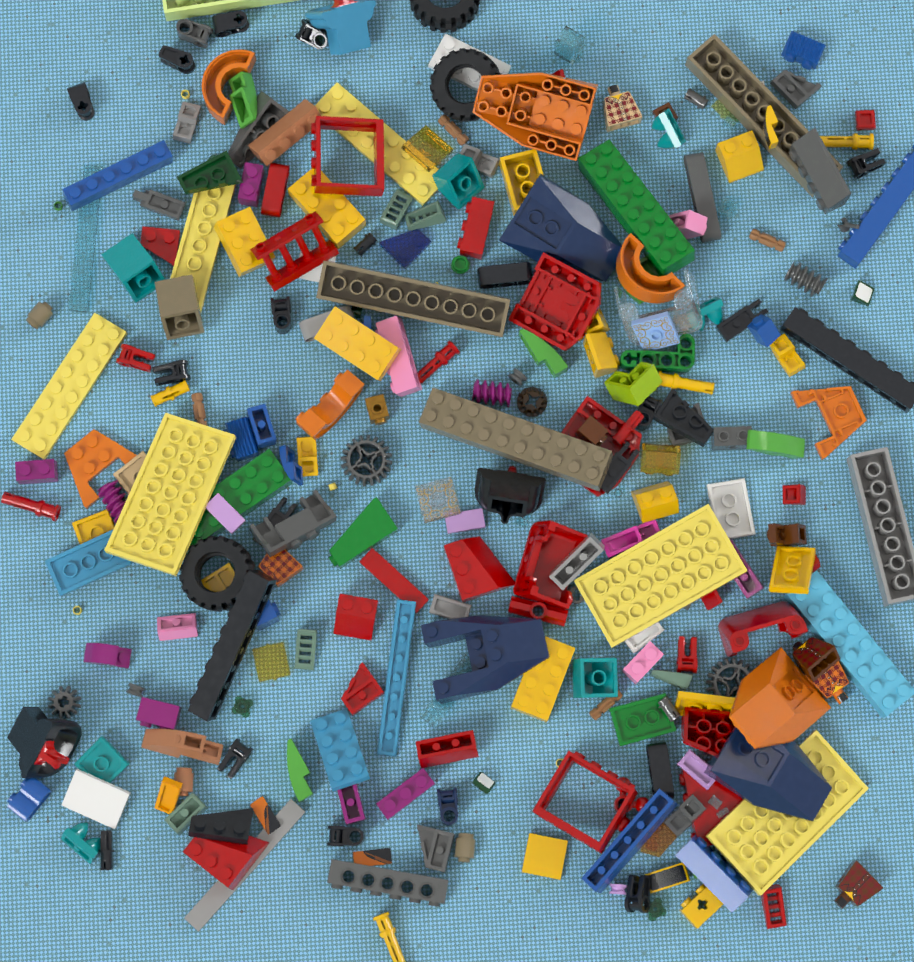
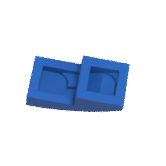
[279,445,303,486]

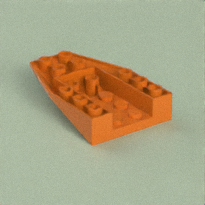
[472,72,598,161]
[729,647,831,749]

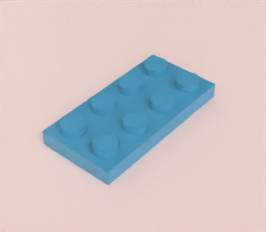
[45,530,132,597]
[310,708,370,792]

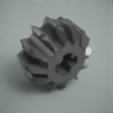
[48,686,82,719]

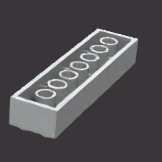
[846,447,914,607]

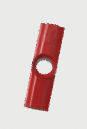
[508,596,568,627]

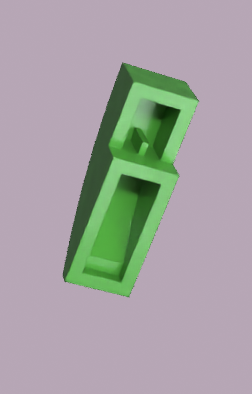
[228,71,257,129]
[519,328,568,379]
[746,430,805,459]
[287,739,314,802]

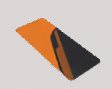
[250,796,281,835]
[353,848,392,866]

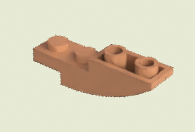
[141,729,224,765]

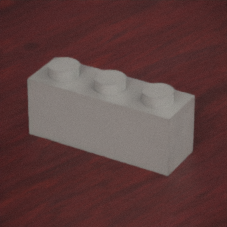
[549,533,605,590]

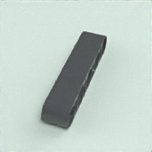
[684,152,721,243]

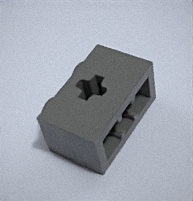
[711,426,752,451]

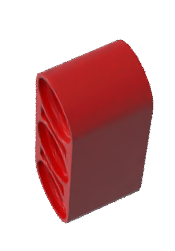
[261,163,290,218]

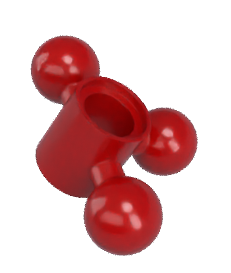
[613,777,649,832]

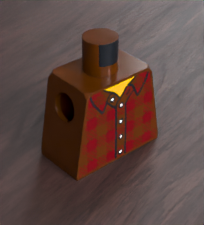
[792,637,840,682]
[834,860,883,909]

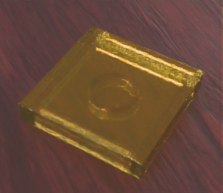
[401,125,453,172]

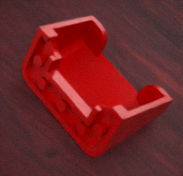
[513,520,588,609]
[718,601,808,658]

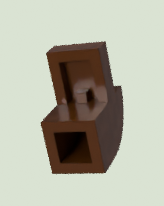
[767,523,807,547]

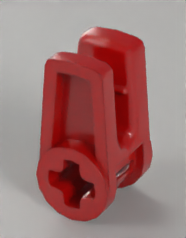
[116,344,156,373]
[676,636,698,674]

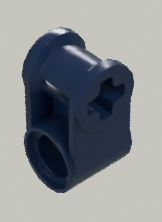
[437,787,458,826]

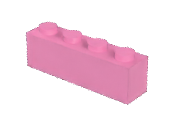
[375,316,422,397]

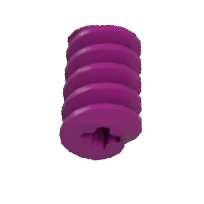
[472,379,512,407]
[98,480,126,524]

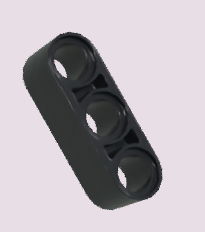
[477,262,533,289]
[646,742,674,799]

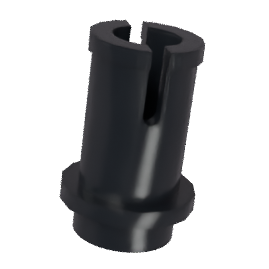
[353,233,377,257]

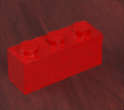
[457,197,495,260]
[415,730,479,769]

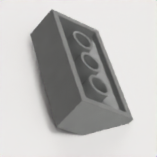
[789,128,852,214]

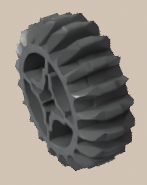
[341,435,392,487]
[706,658,754,697]

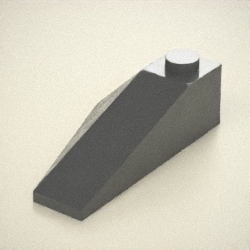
[228,91,290,168]

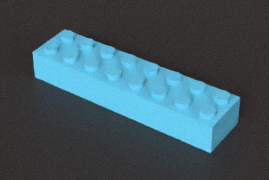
[784,570,914,718]

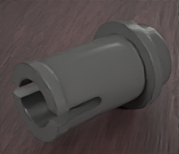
[684,88,709,109]
[657,696,681,722]

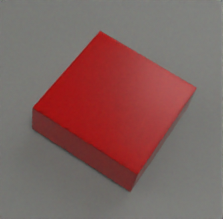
[855,110,876,130]

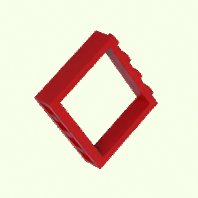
[311,116,385,197]
[532,751,638,854]

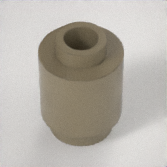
[26,301,53,330]
[454,833,476,863]

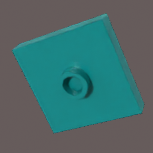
[74,736,130,783]

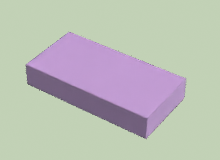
[206,493,246,534]
[444,508,486,534]
[677,749,716,790]

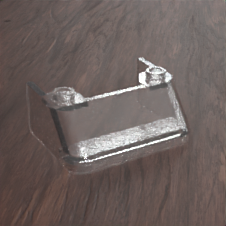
[614,269,703,345]

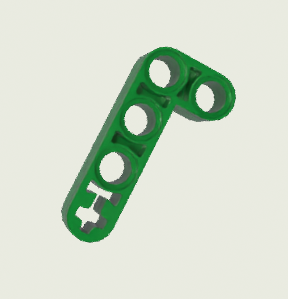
[619,334,695,373]

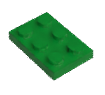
[609,693,676,747]

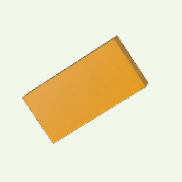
[154,776,183,814]

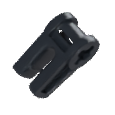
[159,45,195,74]
[846,148,886,180]
[152,360,191,386]
[217,738,254,780]
[624,875,651,913]

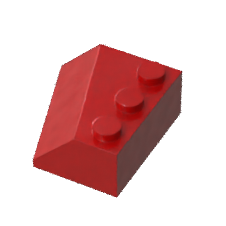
[444,536,515,603]
[681,707,735,756]
[183,836,270,890]

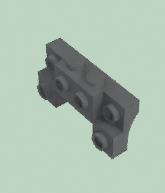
[250,490,337,557]

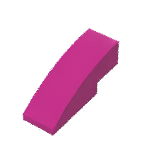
[601,520,661,558]

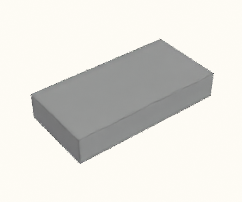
[429,594,472,619]

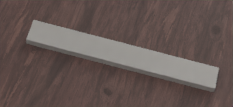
[184,799,305,932]

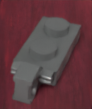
[132,189,186,221]

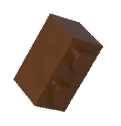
[575,416,608,446]

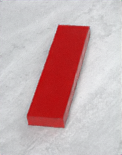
[359,548,429,614]

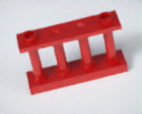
[250,211,339,292]

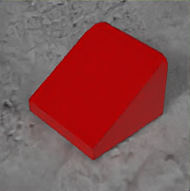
[783,484,806,505]
[701,589,722,610]

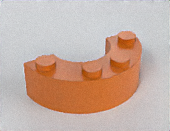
[202,49,256,125]
[616,233,685,303]
[295,369,365,440]

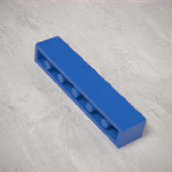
[62,140,173,211]
[581,788,678,893]

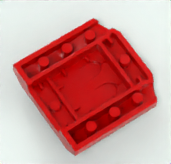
[508,252,602,351]
[561,396,642,497]

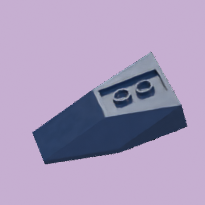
[499,173,622,282]
[704,727,832,821]

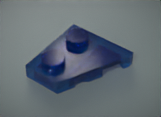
[379,229,431,269]

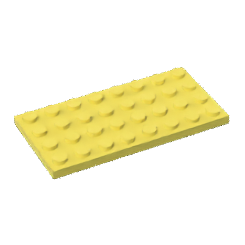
[104,413,236,576]
[574,504,748,648]
[706,730,869,896]

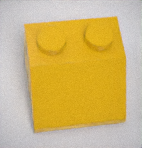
[715,130,764,183]
[583,332,620,378]
[631,481,679,523]

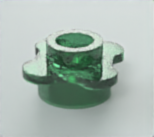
[231,696,253,718]
[644,898,667,921]

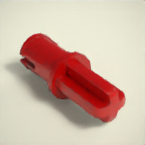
[612,410,644,446]

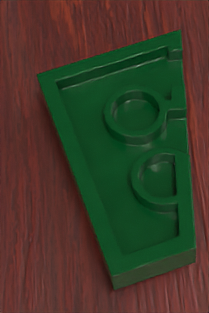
[177,151,244,195]

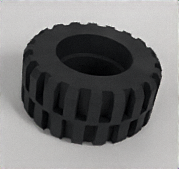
[410,0,480,33]
[430,48,500,122]
[179,536,256,612]

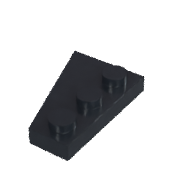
[653,388,714,447]
[188,808,253,844]

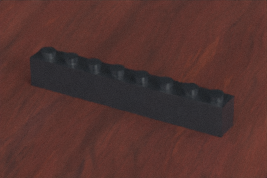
[780,307,914,413]
[188,569,277,721]

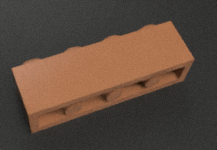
[248,99,321,166]

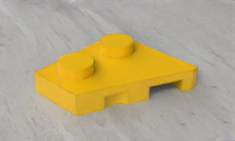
[201,563,235,592]

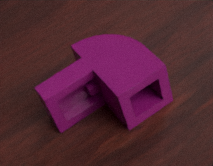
[83,643,132,669]

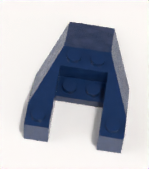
[421,615,550,704]

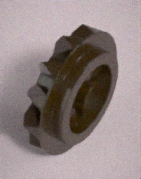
[517,386,547,417]

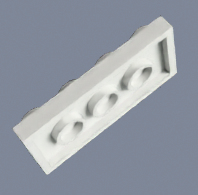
[428,33,511,91]

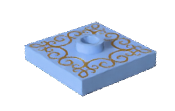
[631,311,680,351]

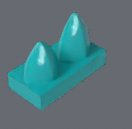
[652,108,686,148]
[682,297,724,331]
[61,822,101,864]

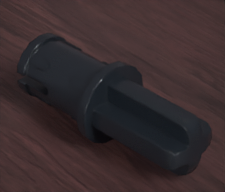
[99,830,115,870]

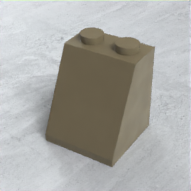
[155,274,205,340]

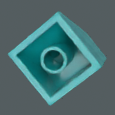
[432,153,485,210]
[572,658,618,698]

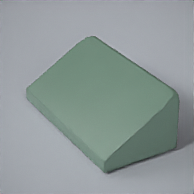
[164,792,208,835]

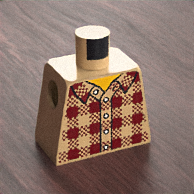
[603,85,642,132]

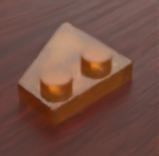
[640,818,677,857]

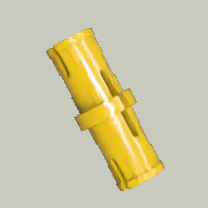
[151,380,190,407]

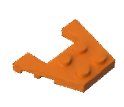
[790,386,867,460]
[64,429,137,509]

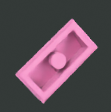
[157,613,198,641]

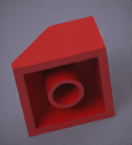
[333,594,378,641]

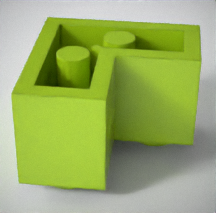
[604,362,663,406]

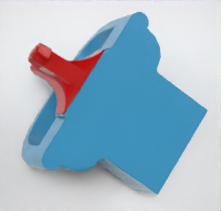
[305,0,376,55]

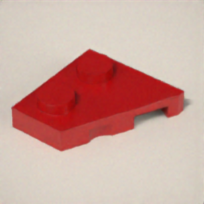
[140,226,181,267]
[341,662,384,716]

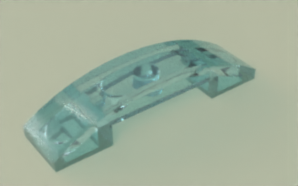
[420,654,472,728]

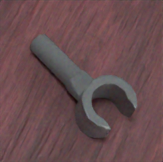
[837,217,860,232]

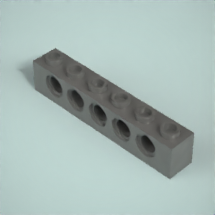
[327,859,449,907]

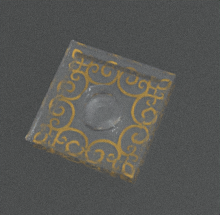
[415,477,462,524]

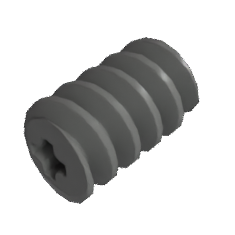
[784,261,828,297]

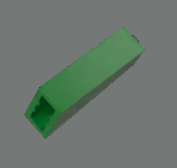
[328,497,398,569]

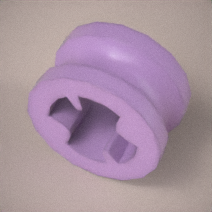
[609,883,627,895]

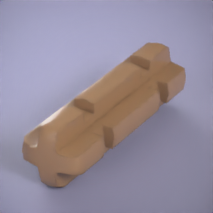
[438,114,469,146]
[749,229,786,252]
[191,393,207,426]
[589,690,623,720]

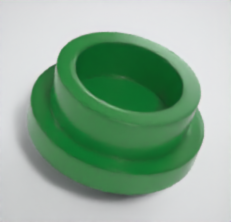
[451,255,470,274]

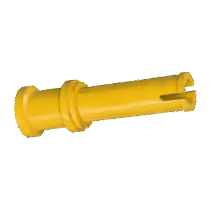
[820,133,874,150]
[658,370,714,395]
[373,911,406,962]

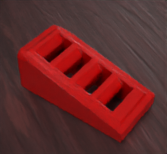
[761,884,787,929]

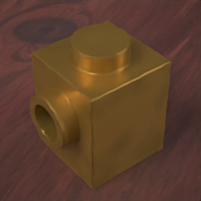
[365,394,389,425]

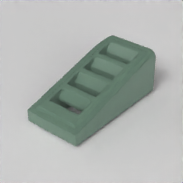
[380,189,413,231]
[404,201,447,231]
[294,629,317,670]
[650,670,693,690]

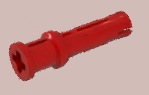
[417,340,460,384]
[1,491,61,522]

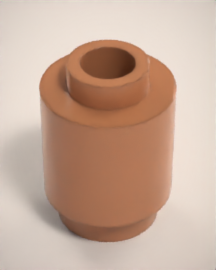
[174,767,194,796]

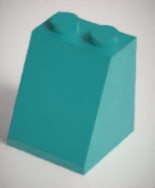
[101,233,165,303]

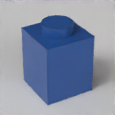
[747,314,781,347]

